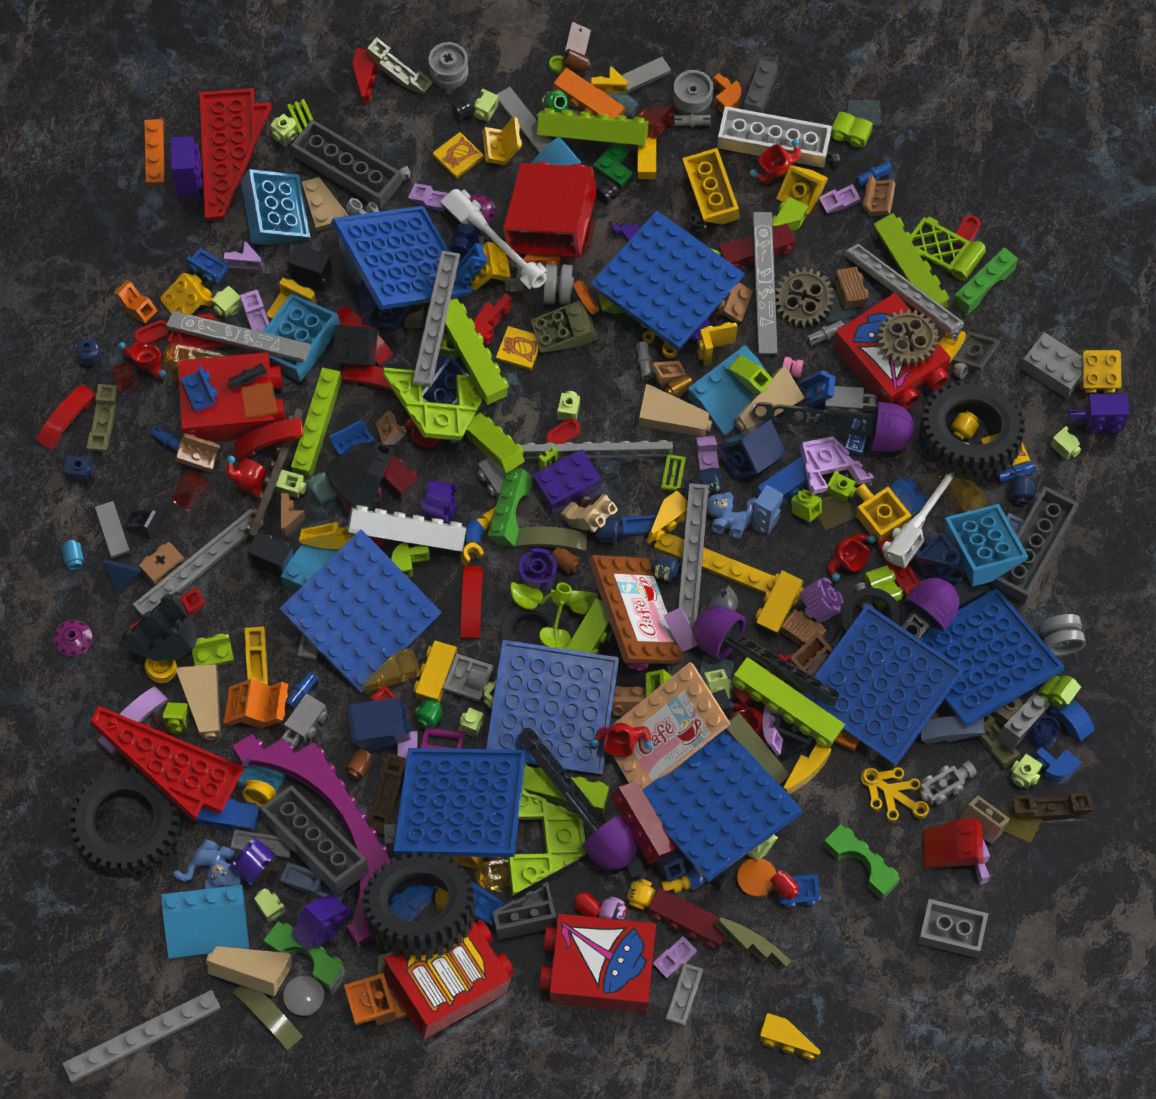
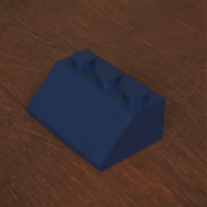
[422,354,469,405]

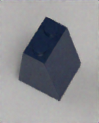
[357,280,410,330]
[717,420,787,479]
[347,698,412,753]

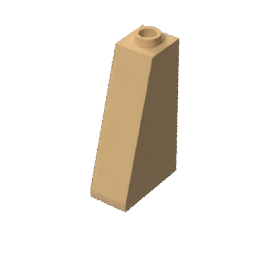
[735,366,804,432]
[639,384,712,437]
[177,664,221,740]
[206,946,292,996]

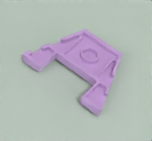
[800,436,874,494]

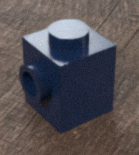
[64,455,94,483]
[656,851,687,883]

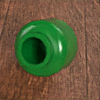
[541,90,568,112]
[413,699,443,729]

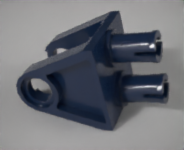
[912,532,966,586]

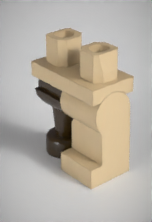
[561,494,618,532]

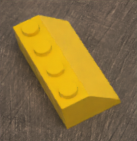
[682,148,740,224]

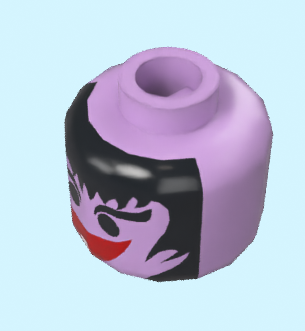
[598,897,627,920]

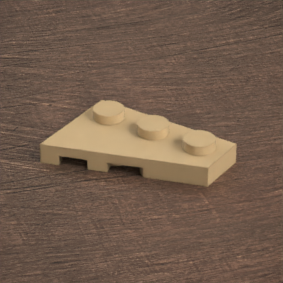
[302,177,349,231]

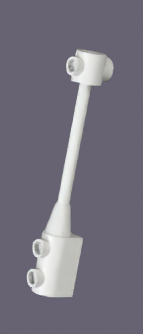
[440,189,547,290]
[882,442,969,568]

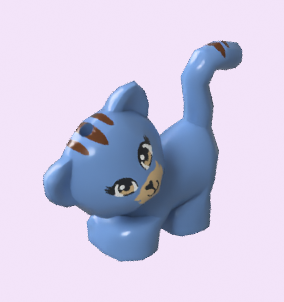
[707,492,757,539]
[173,839,241,889]

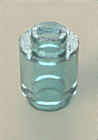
[613,92,640,117]

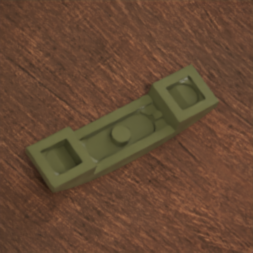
[366,37,433,94]
[87,384,117,451]
[510,527,587,552]
[233,985,302,1051]

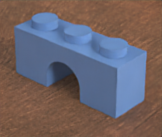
[752,485,783,535]

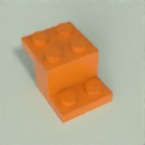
[223,679,288,729]
[344,973,408,1026]

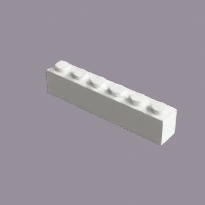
[347,505,466,551]

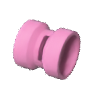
[783,356,804,379]

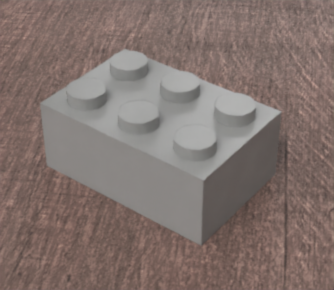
[1021,332,1083,399]
[918,899,988,958]

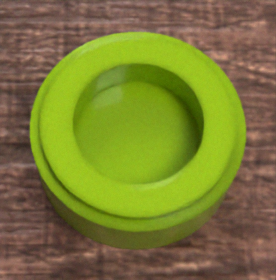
[549,55,567,74]

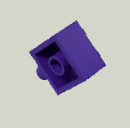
[1068,394,1130,433]
[291,894,353,951]

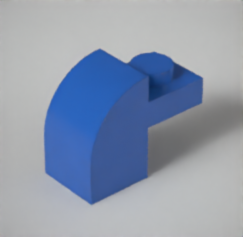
[1049,700,1095,741]
[1034,747,1081,782]

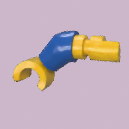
[460,507,496,566]
[661,867,705,893]

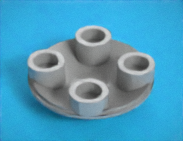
[283,976,324,1016]

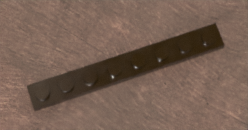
[244,408,303,544]

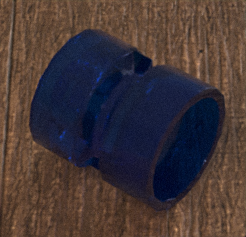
[448,224,480,258]
[1031,715,1060,749]

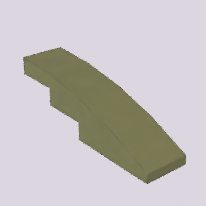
[726,712,790,784]
[978,714,1020,768]
[713,917,791,969]

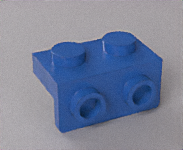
[455,243,487,285]
[186,248,230,285]
[329,420,375,456]
[890,477,928,520]
[778,873,821,907]
[470,880,504,925]

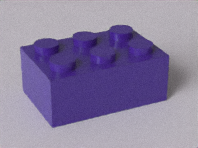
[171,136,203,197]
[533,449,602,514]

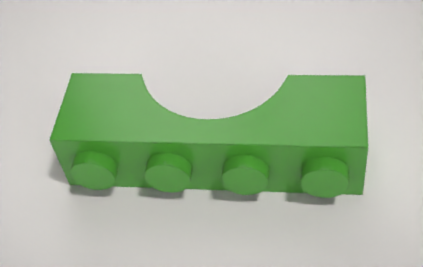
[953,247,1018,316]
[488,468,533,547]
[823,824,900,900]
[264,921,345,991]

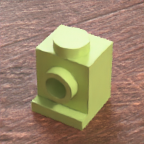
[474,89,499,122]
[557,391,580,421]
[1050,426,1081,460]
[276,470,307,498]
[458,707,484,738]
[254,888,286,922]

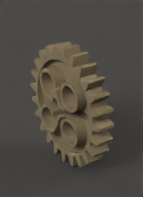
[775,267,834,328]
[877,309,939,367]

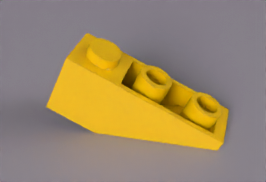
[646,491,688,544]
[759,1013,820,1061]

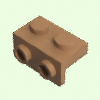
[862,176,896,216]
[715,283,753,324]
[175,434,220,473]
[611,686,646,717]

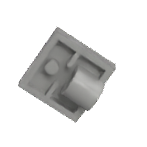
[443,654,493,702]

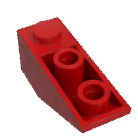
[352,48,380,106]

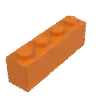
[553,68,625,118]

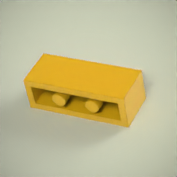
[755,570,804,634]
[413,641,457,703]

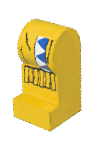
[938,330,966,363]

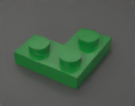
[593,142,633,188]

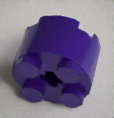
[421,480,458,522]
[519,548,557,592]
[229,837,275,885]

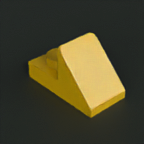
[591,66,628,94]

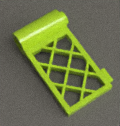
[911,216,986,281]

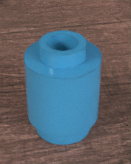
[61,540,84,570]

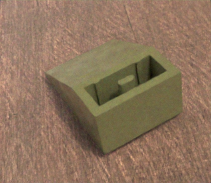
[531,300,598,353]

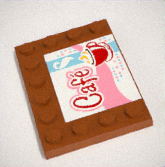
[588,555,685,664]

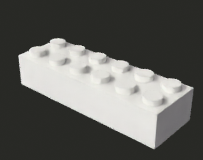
[717,106,832,168]

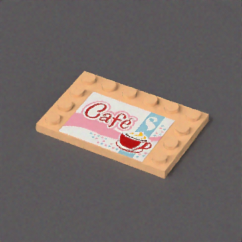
[614,662,730,790]

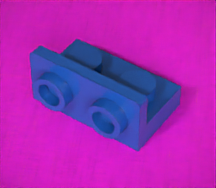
[181,365,218,412]
[798,371,836,408]

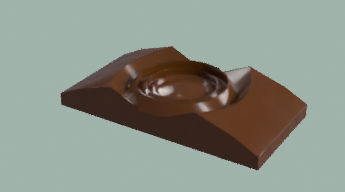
[789,632,833,677]

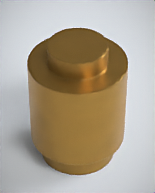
[665,374,693,398]

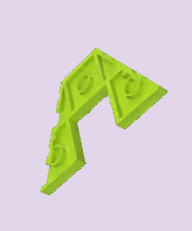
[382,368,484,441]
[507,789,586,895]

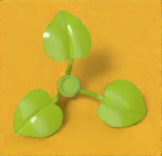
[510,582,598,649]

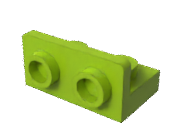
[192,634,234,666]

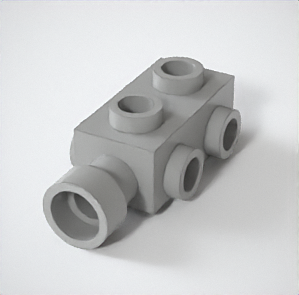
[919,761,977,806]

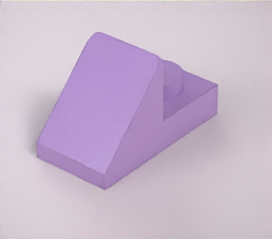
[224,242,262,270]
[695,436,719,471]

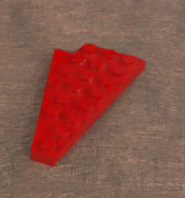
[199,88,272,221]
[90,706,245,821]

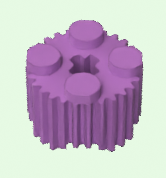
[799,577,844,622]

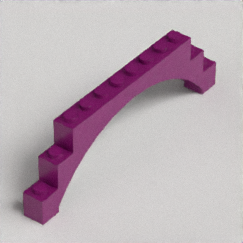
[232,734,391,948]

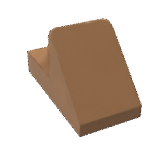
[651,361,686,389]
[376,410,407,445]
[281,493,305,536]

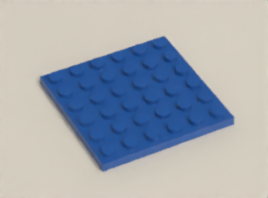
[331,206,473,310]
[590,211,745,351]
[278,529,442,693]
[914,588,1065,727]
[802,604,964,766]
[486,640,619,775]
[642,730,803,882]
[394,748,526,857]

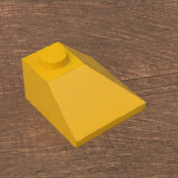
[776,166,828,214]

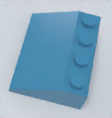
[241,169,310,245]
[251,293,341,382]
[688,345,767,437]
[944,504,1028,586]
[281,544,340,591]
[161,885,250,959]

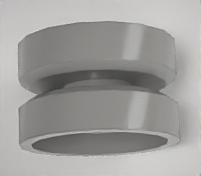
[428,42,469,89]
[673,70,713,115]
[544,263,574,305]
[1038,614,1086,656]

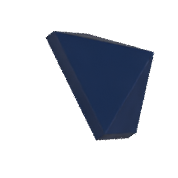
[103,559,143,591]

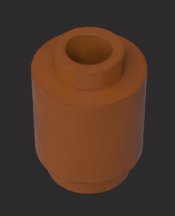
[552,547,580,574]
[345,749,372,780]

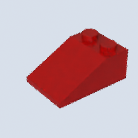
[924,818,984,869]

